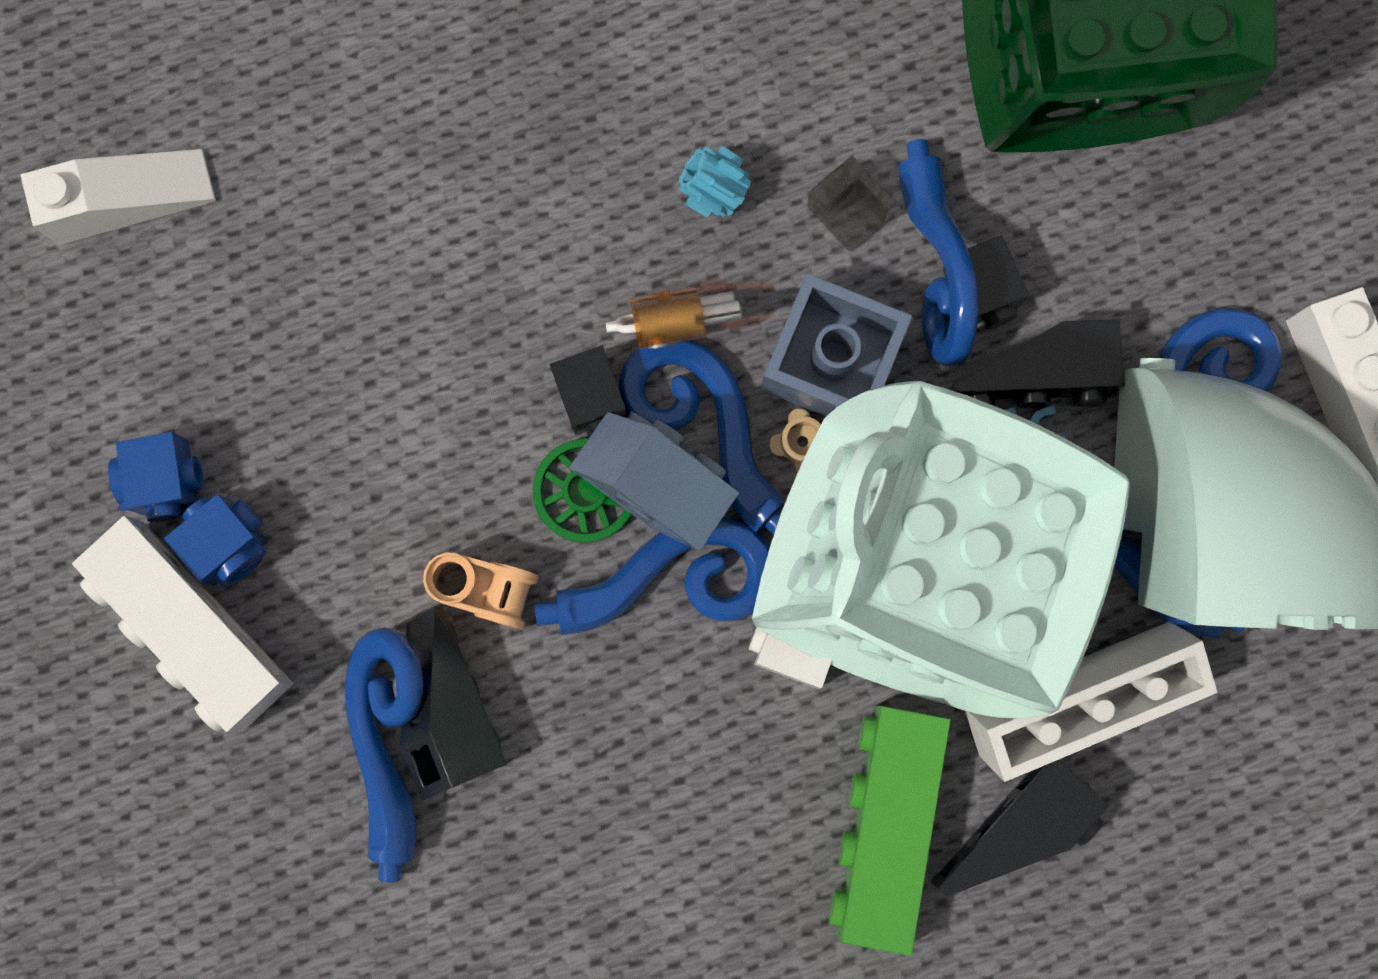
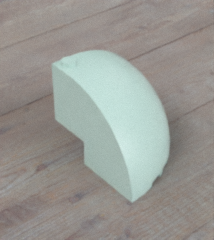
[1114,358,1378,630]

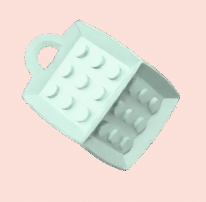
[752,381,1130,718]

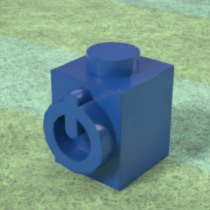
[108,432,204,522]
[164,494,267,588]

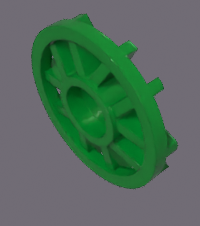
[533,438,632,543]

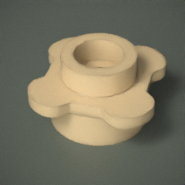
[769,409,821,472]

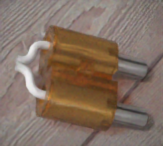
[606,287,743,349]

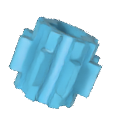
[678,146,751,218]

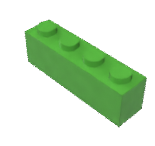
[828,706,951,956]

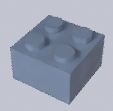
[760,273,912,417]
[569,412,739,551]

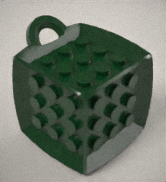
[962,0,1278,153]

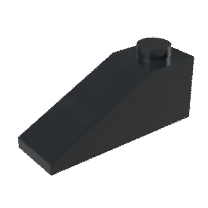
[930,759,1109,896]

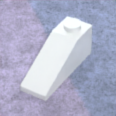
[20,149,216,245]

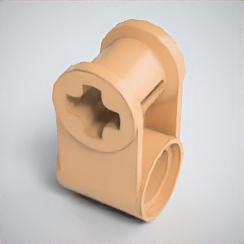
[423,552,539,630]

